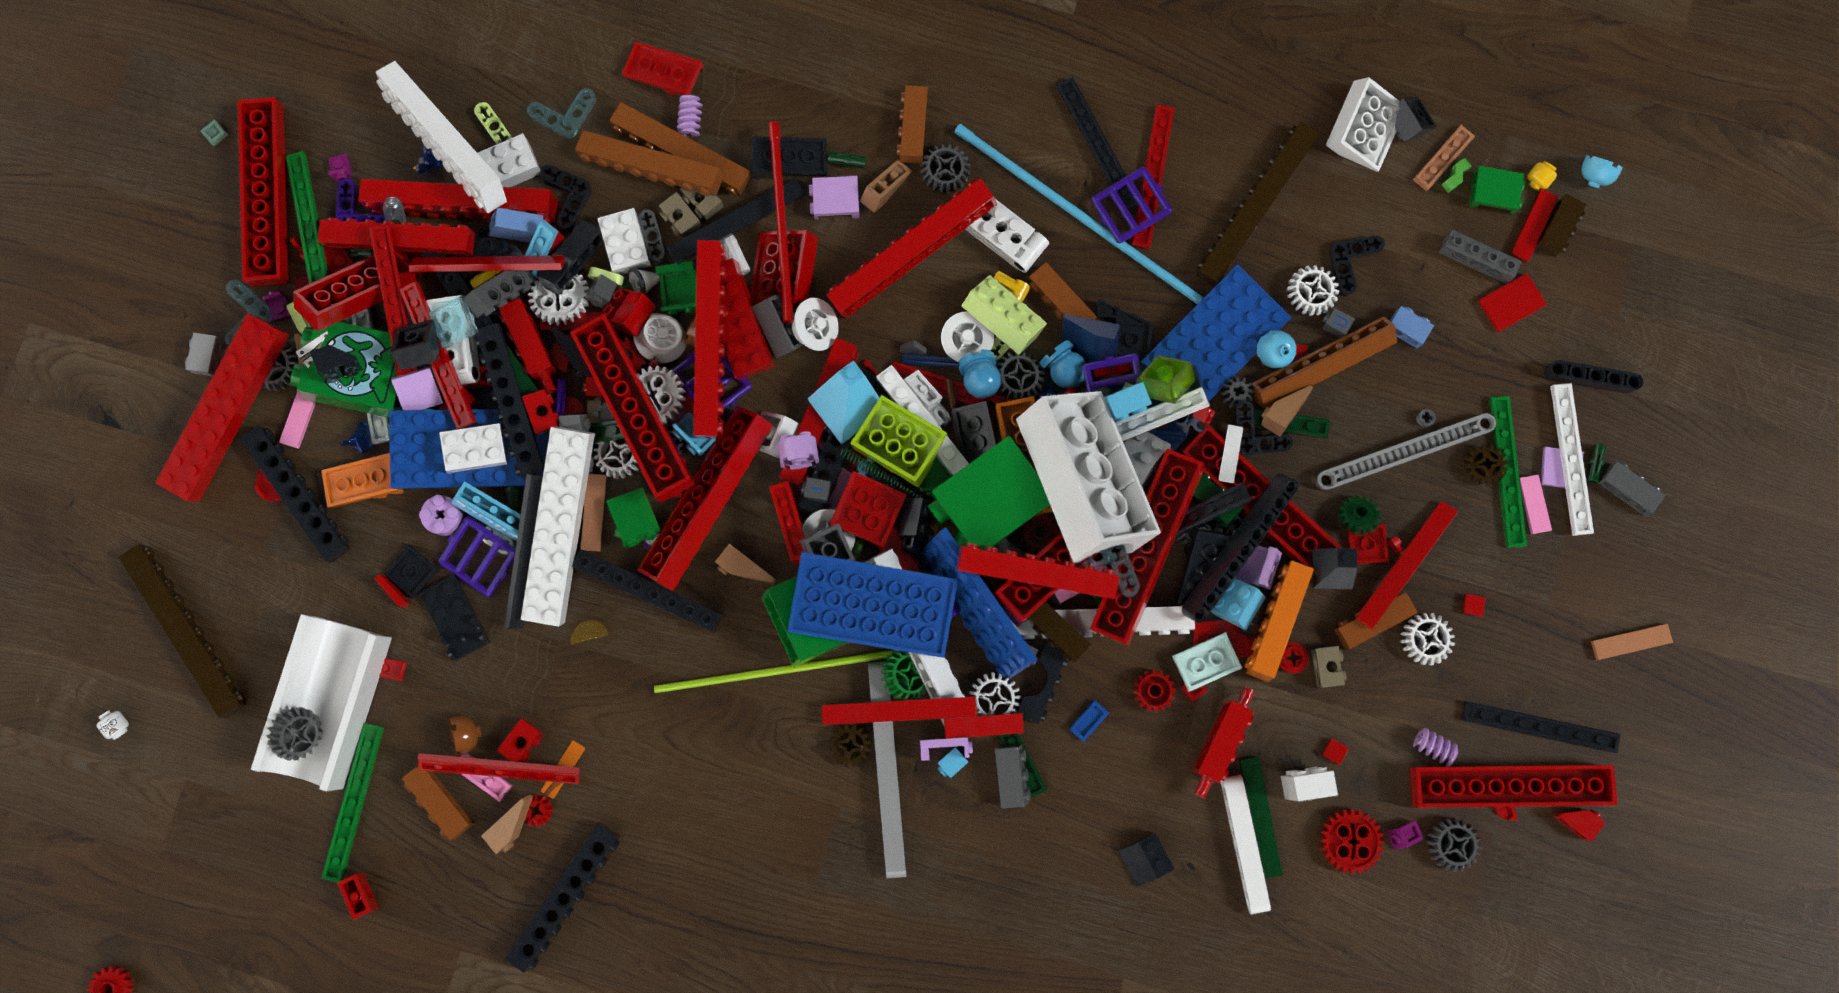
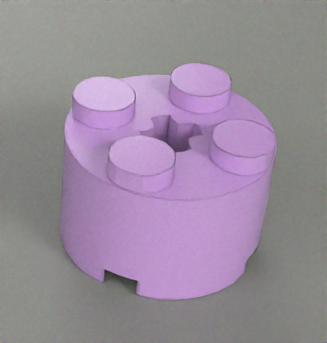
[777,431,819,469]
[419,495,464,536]

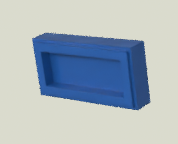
[1069,700,1109,742]

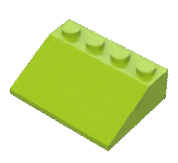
[850,395,947,488]

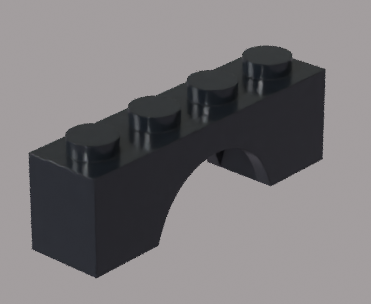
[1017,642,1068,724]

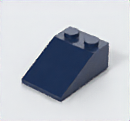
[1062,314,1120,368]

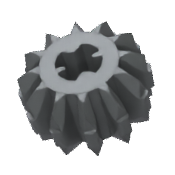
[1221,376,1254,409]

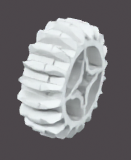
[1287,265,1339,316]
[593,440,639,479]
[1401,613,1455,665]
[969,672,1021,716]

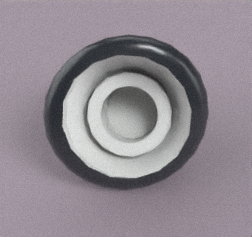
[628,267,660,294]

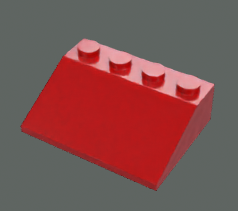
[750,230,818,310]

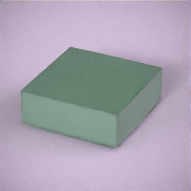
[200,119,228,146]

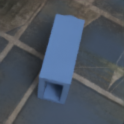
[489,208,543,243]

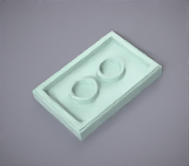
[1172,632,1242,692]

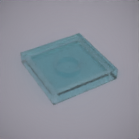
[429,296,478,349]

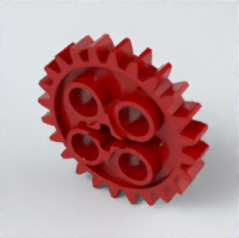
[1319,809,1385,875]

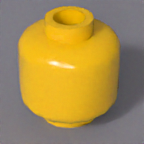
[1527,161,1557,190]

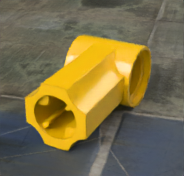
[994,271,1031,302]

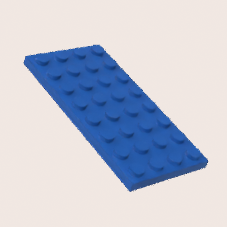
[1131,264,1292,402]
[389,409,550,489]
[918,528,1038,679]
[787,552,958,658]

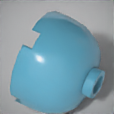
[1581,155,1623,188]
[1257,330,1296,368]

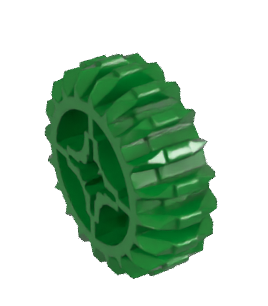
[880,651,926,701]

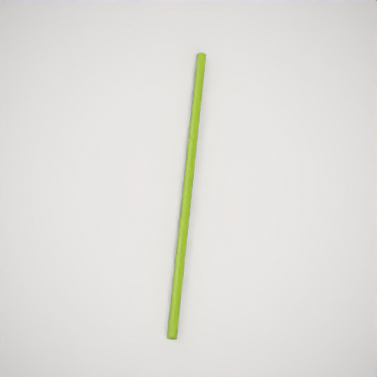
[654,650,899,693]

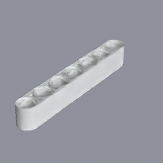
[1221,774,1271,915]

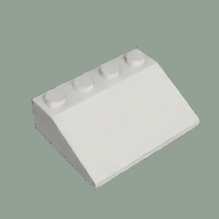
[1326,77,1400,172]

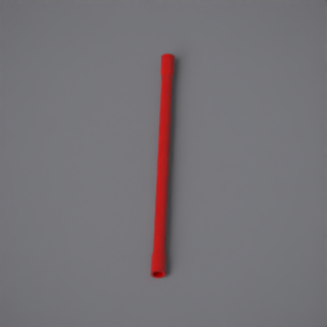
[768,121,794,323]

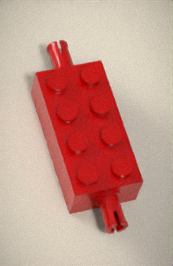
[499,298,559,394]
[1192,687,1255,799]

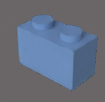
[1390,306,1434,349]

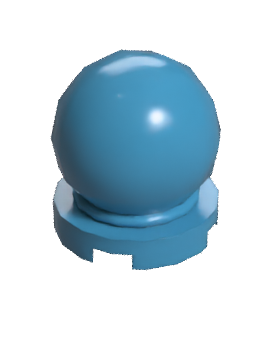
[1040,340,1086,389]
[959,349,1001,399]

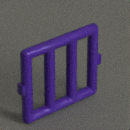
[1091,167,1173,244]
[672,352,752,409]
[1082,353,1149,420]
[438,516,516,598]

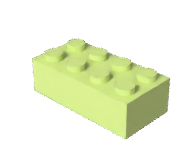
[961,275,1047,355]

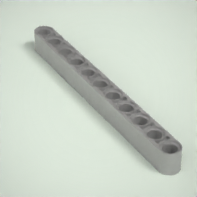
[868,661,906,879]

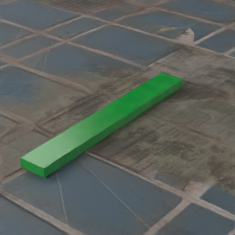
[286,151,329,284]
[1489,396,1527,548]
[321,723,385,882]

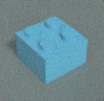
[1104,382,1152,422]
[1211,578,1266,630]

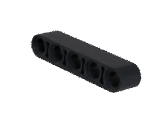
[1544,360,1644,394]

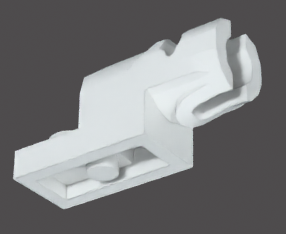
[904,370,951,427]

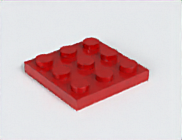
[829,471,907,548]

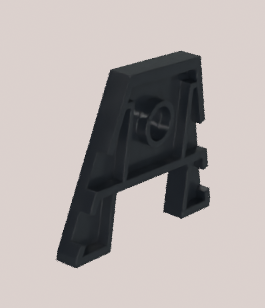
[1091,300,1153,373]

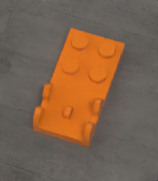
[321,453,404,508]

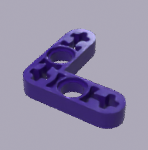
[336,178,391,223]

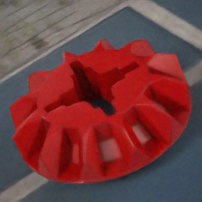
[1280,642,1309,674]
[525,794,553,827]

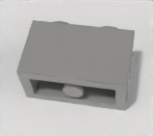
[185,333,224,376]

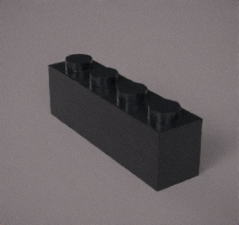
[537,220,604,295]

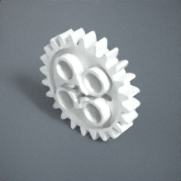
[528,274,589,326]
[638,365,686,425]

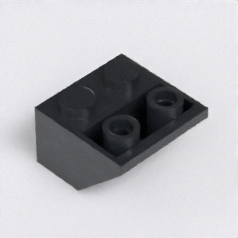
[310,345,363,383]

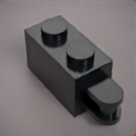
[898,498,933,554]

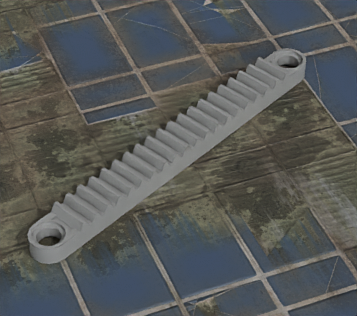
[1315,413,1496,491]

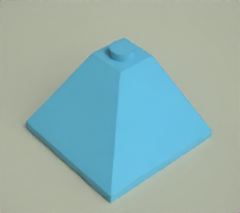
[808,361,879,445]

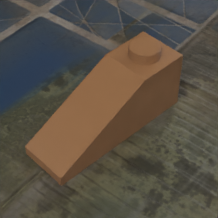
[860,160,912,213]
[1261,386,1313,437]
[715,544,776,584]
[481,794,533,854]

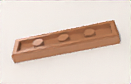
[1413,125,1475,191]
[581,474,607,552]
[1591,624,1673,660]

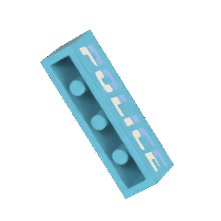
[451,481,521,542]

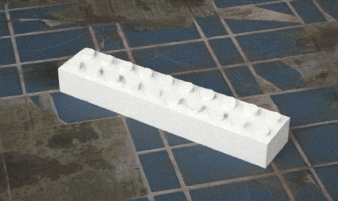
[376,61,507,213]
[521,426,595,627]

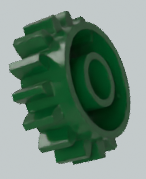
[1338,495,1382,536]

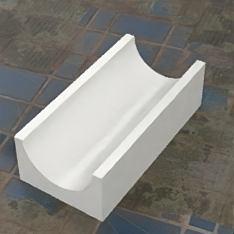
[1016,391,1161,562]
[251,614,392,791]

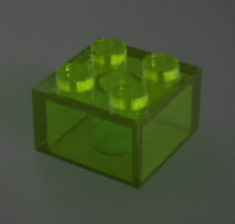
[1137,355,1195,404]

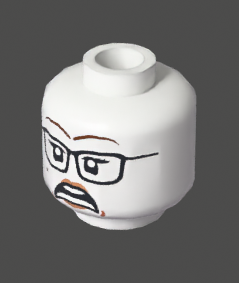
[96,710,129,740]

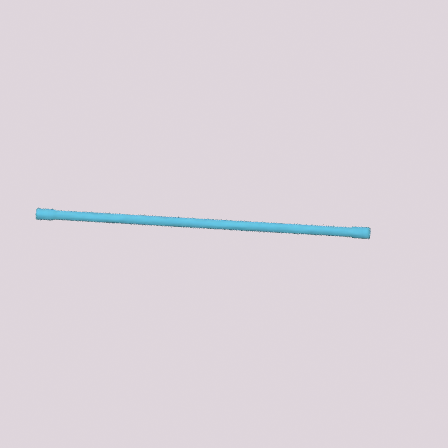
[954,124,1204,304]

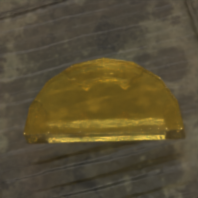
[571,620,610,645]

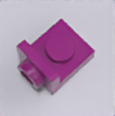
[328,154,353,182]
[263,291,291,323]
[1387,820,1424,850]

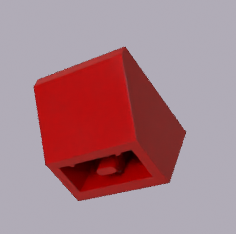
[601,288,656,337]

